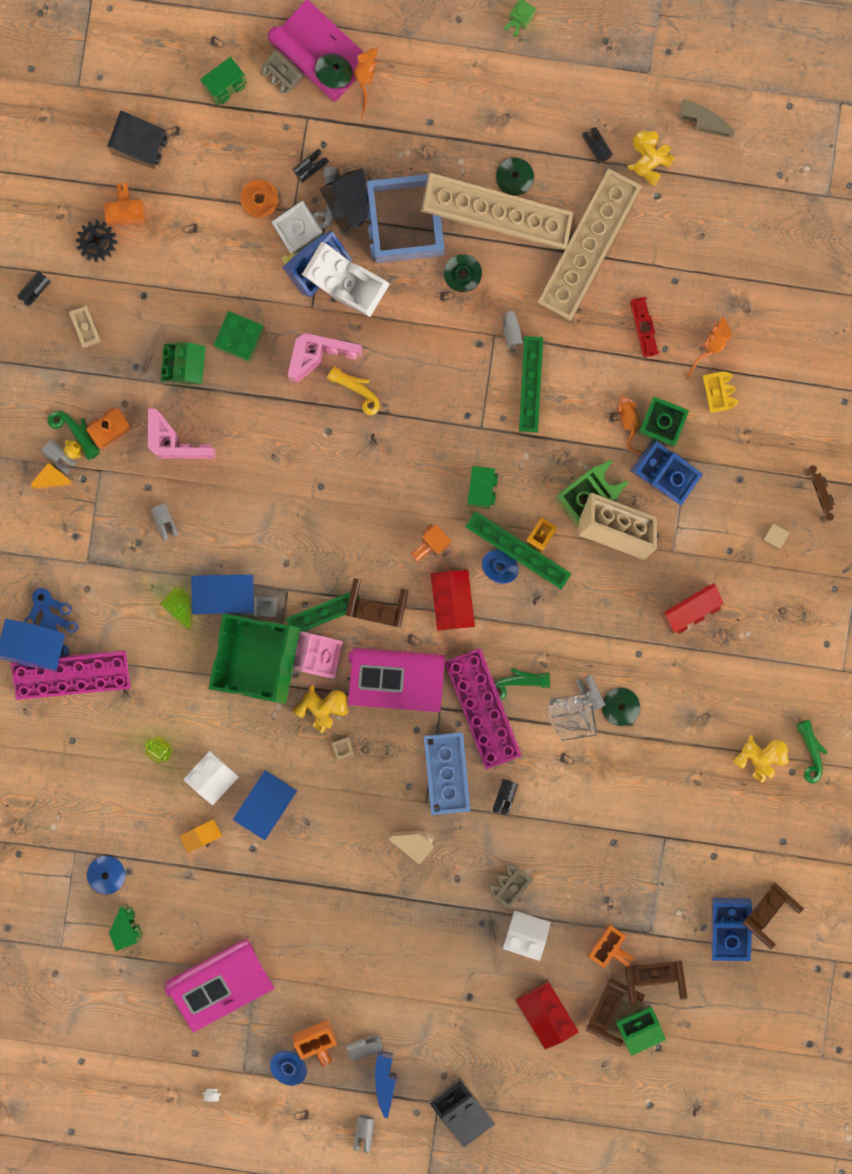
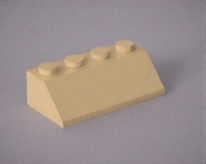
[579,493,657,560]
[389,830,434,865]

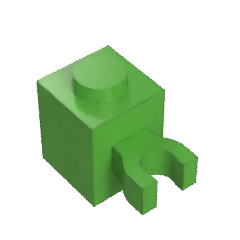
[504,0,536,38]

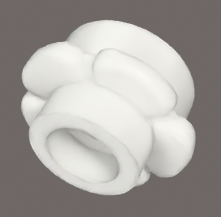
[202,1089,221,1102]

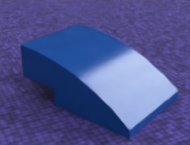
[282,231,352,297]
[631,440,703,506]
[191,574,254,615]
[0,619,65,671]
[233,770,297,840]
[711,898,752,961]
[375,1051,397,1118]

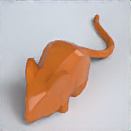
[354,48,378,119]
[686,316,732,379]
[617,394,642,455]

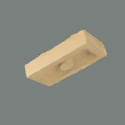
[69,305,101,348]

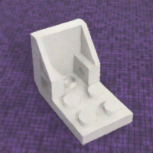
[302,242,390,317]

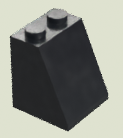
[107,110,169,169]
[319,168,368,230]

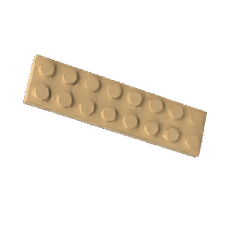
[537,168,642,321]
[421,173,573,250]

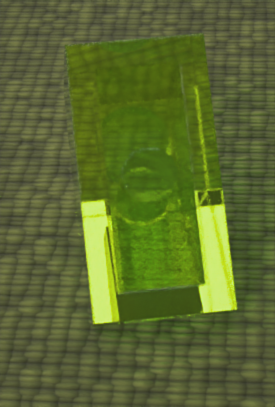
[160,587,193,630]

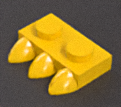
[702,372,739,414]

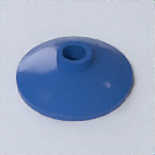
[482,550,519,584]
[87,856,126,894]
[270,1051,307,1086]

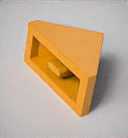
[31,463,72,489]
[526,517,557,552]
[179,819,222,853]

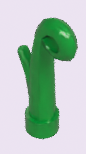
[47,411,101,461]
[494,668,550,701]
[795,719,828,784]

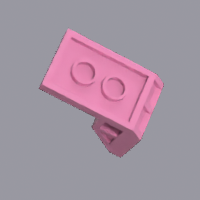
[287,333,363,383]
[148,409,217,459]
[293,631,343,679]

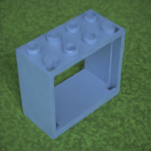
[365,173,444,264]
[424,732,470,815]

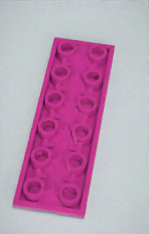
[445,649,522,769]
[11,650,131,700]

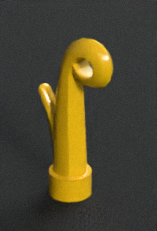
[327,365,380,415]

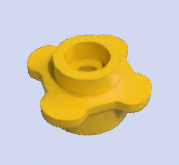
[63,440,82,459]

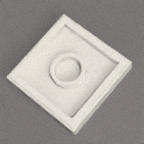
[272,201,324,254]

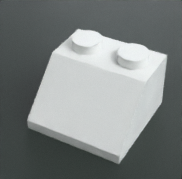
[183,751,239,805]
[502,910,551,961]

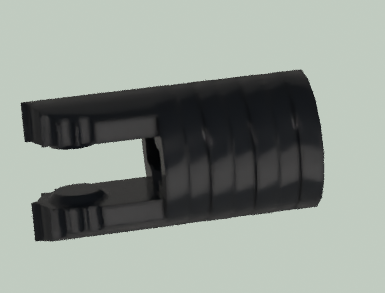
[582,127,613,164]
[292,149,329,183]
[17,271,51,306]
[493,779,519,816]

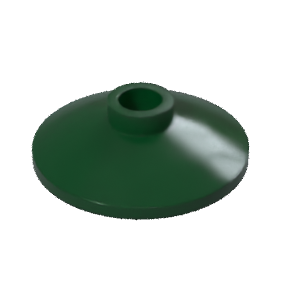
[315,54,352,89]
[496,158,534,196]
[444,254,482,292]
[602,688,640,726]

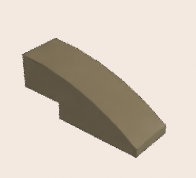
[678,99,734,138]

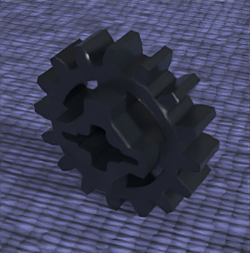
[76,220,118,263]

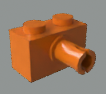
[104,183,146,226]
[86,408,133,450]
[410,524,452,562]
[587,924,634,968]
[293,1019,337,1067]

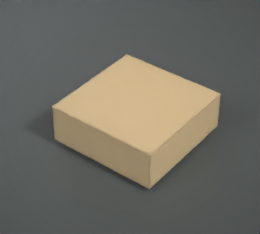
[763,523,789,550]
[331,737,355,761]

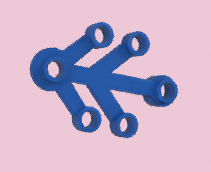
[24,588,79,656]

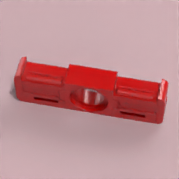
[630,297,660,358]

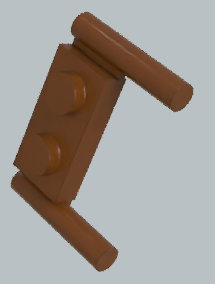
[804,465,835,523]
[346,578,409,628]
[742,882,804,950]
[625,961,688,1006]
[585,978,645,1047]

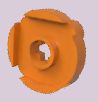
[240,180,279,219]

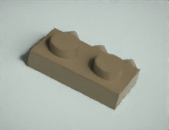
[261,49,305,94]
[489,865,533,909]

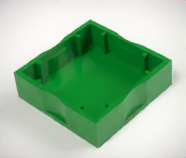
[208,613,301,704]

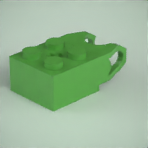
[554,459,629,527]

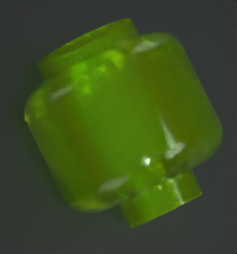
[144,736,173,764]

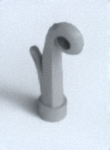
[313,167,339,229]

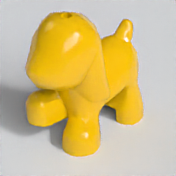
[628,131,675,187]
[292,685,349,733]
[732,735,789,783]

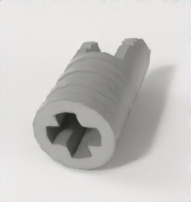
[502,310,523,347]
[40,440,76,475]
[150,503,178,541]
[576,674,606,712]
[347,1035,383,1061]
[353,1115,375,1153]

